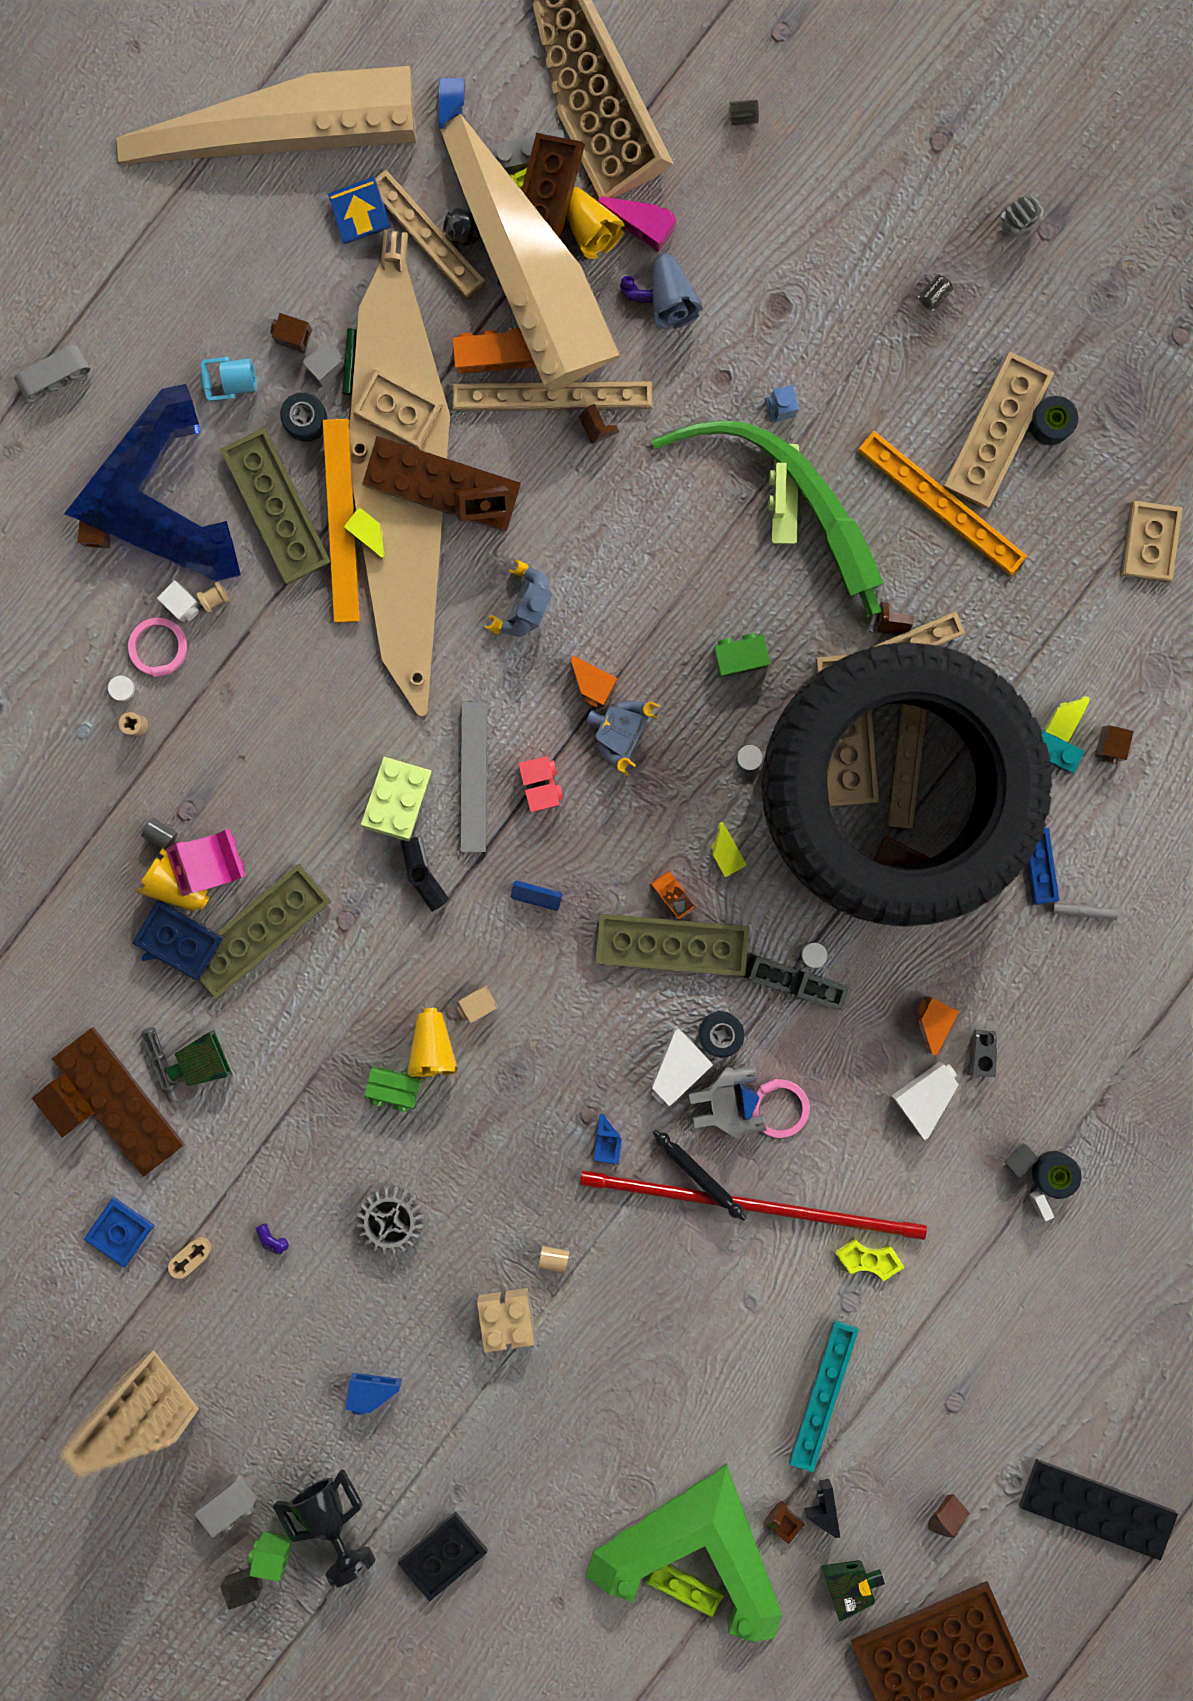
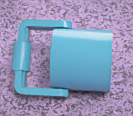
[200,357,257,401]

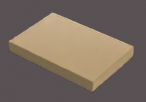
[352,368,443,450]
[1121,501,1183,583]

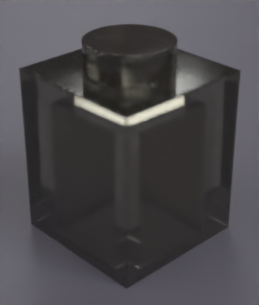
[220,1567,263,1610]

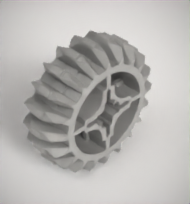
[356,1186,424,1255]

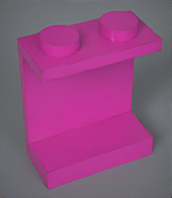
[166,829,245,897]

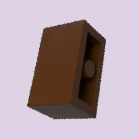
[453,485,511,521]
[32,1074,95,1138]

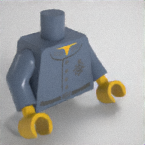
[485,559,553,637]
[585,701,661,776]

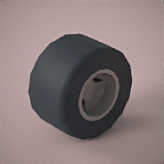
[280,392,328,442]
[698,1011,745,1058]

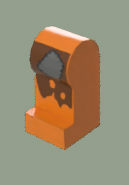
[650,870,695,920]

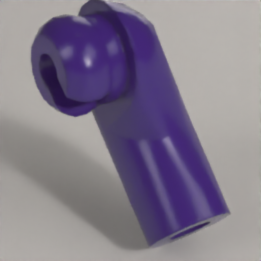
[620,276,653,303]
[255,1223,289,1255]

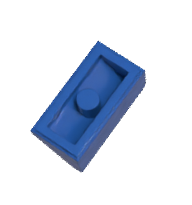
[511,880,563,911]
[738,1084,760,1120]

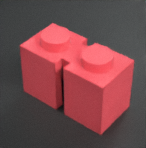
[518,756,564,813]

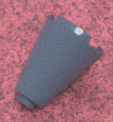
[652,254,703,329]

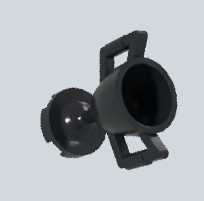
[273,1469,376,1588]

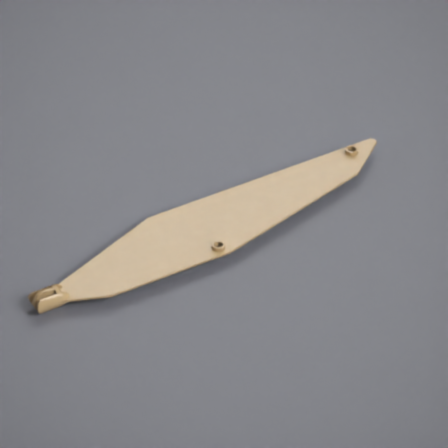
[350,230,450,716]

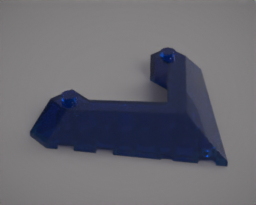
[64,384,241,582]

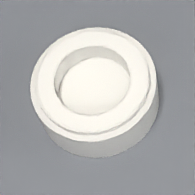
[108,676,135,701]
[737,745,762,770]
[801,943,827,968]

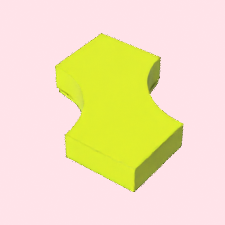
[835,1238,905,1281]

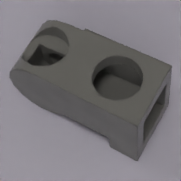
[968,1029,997,1077]

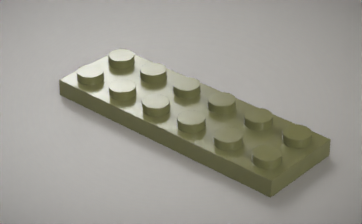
[220,427,331,585]
[200,864,332,999]
[596,914,749,976]

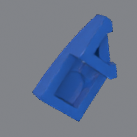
[439,78,465,129]
[594,1114,622,1165]

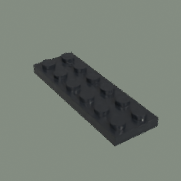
[1019,1459,1178,1561]

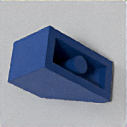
[346,1373,402,1415]

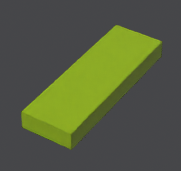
[646,1564,724,1618]

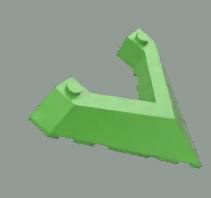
[585,1464,782,1642]

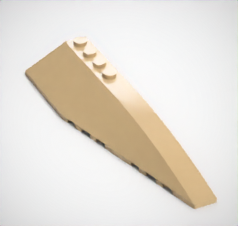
[533,0,674,198]
[116,66,416,164]
[441,114,620,392]
[61,1350,199,1477]

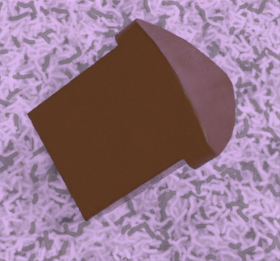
[579,404,619,444]
[877,602,914,635]
[928,1494,969,1538]
[763,1501,805,1544]

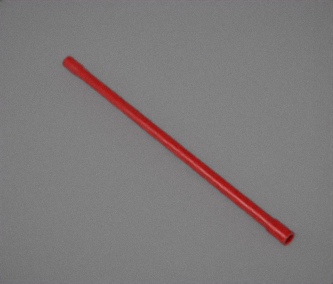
[580,1170,927,1240]

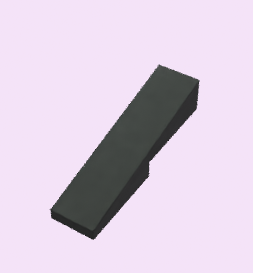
[743,954,849,1010]

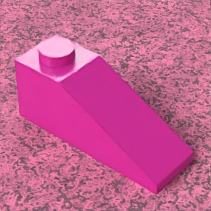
[598,196,677,252]

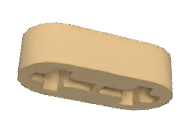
[168,1237,212,1279]

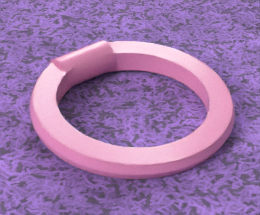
[128,617,187,677]
[752,1078,810,1138]

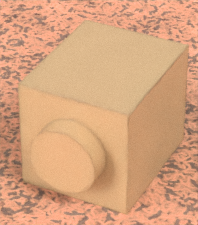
[457,985,498,1023]

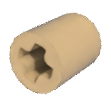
[119,712,148,737]
[538,1245,569,1274]

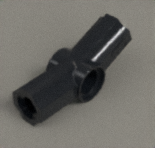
[400,836,450,912]

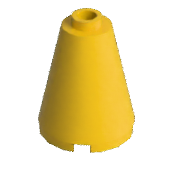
[566,187,624,259]
[135,848,210,912]
[407,1008,458,1077]

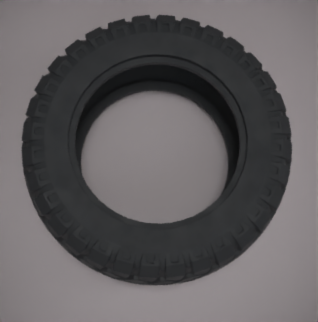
[762,643,1052,926]

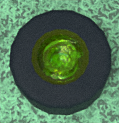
[1029,395,1079,445]
[1032,1151,1082,1199]

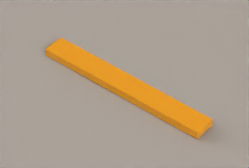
[323,419,360,623]
[857,430,1027,576]

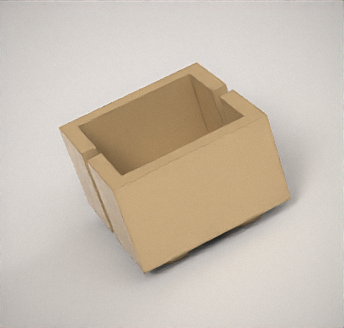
[477,1288,535,1353]

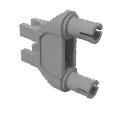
[689,1066,767,1139]

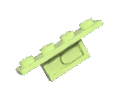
[768,444,799,544]

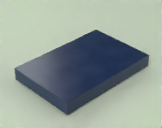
[132,900,224,981]

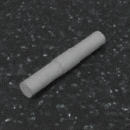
[1052,903,1119,920]

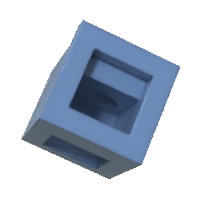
[766,385,799,422]

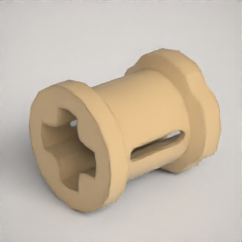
[197,581,230,613]

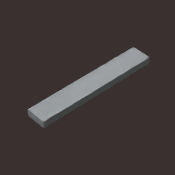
[461,702,487,852]

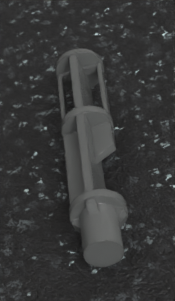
[141,1027,179,1102]

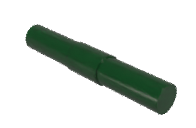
[343,328,357,396]

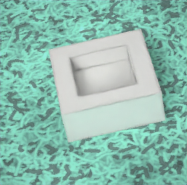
[1029,1190,1054,1222]

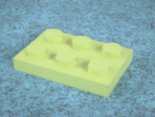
[361,757,432,842]

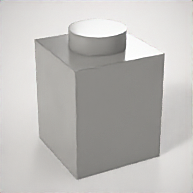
[303,342,344,387]

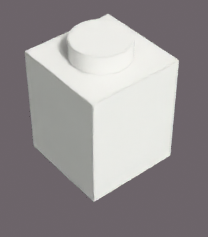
[157,580,201,622]

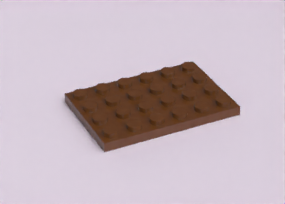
[850,1581,1029,1701]

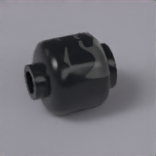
[443,208,480,246]

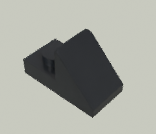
[804,1479,841,1538]

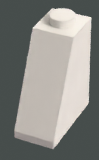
[651,1026,713,1106]
[891,1062,959,1140]

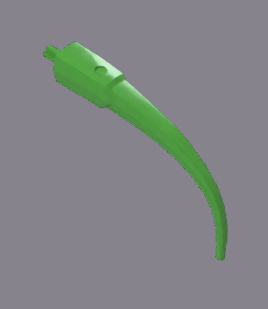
[651,420,884,617]

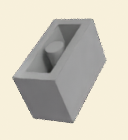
[194,1475,257,1538]

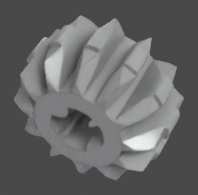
[999,194,1044,237]

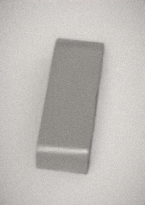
[14,345,91,402]

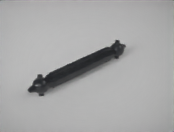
[653,1130,746,1221]

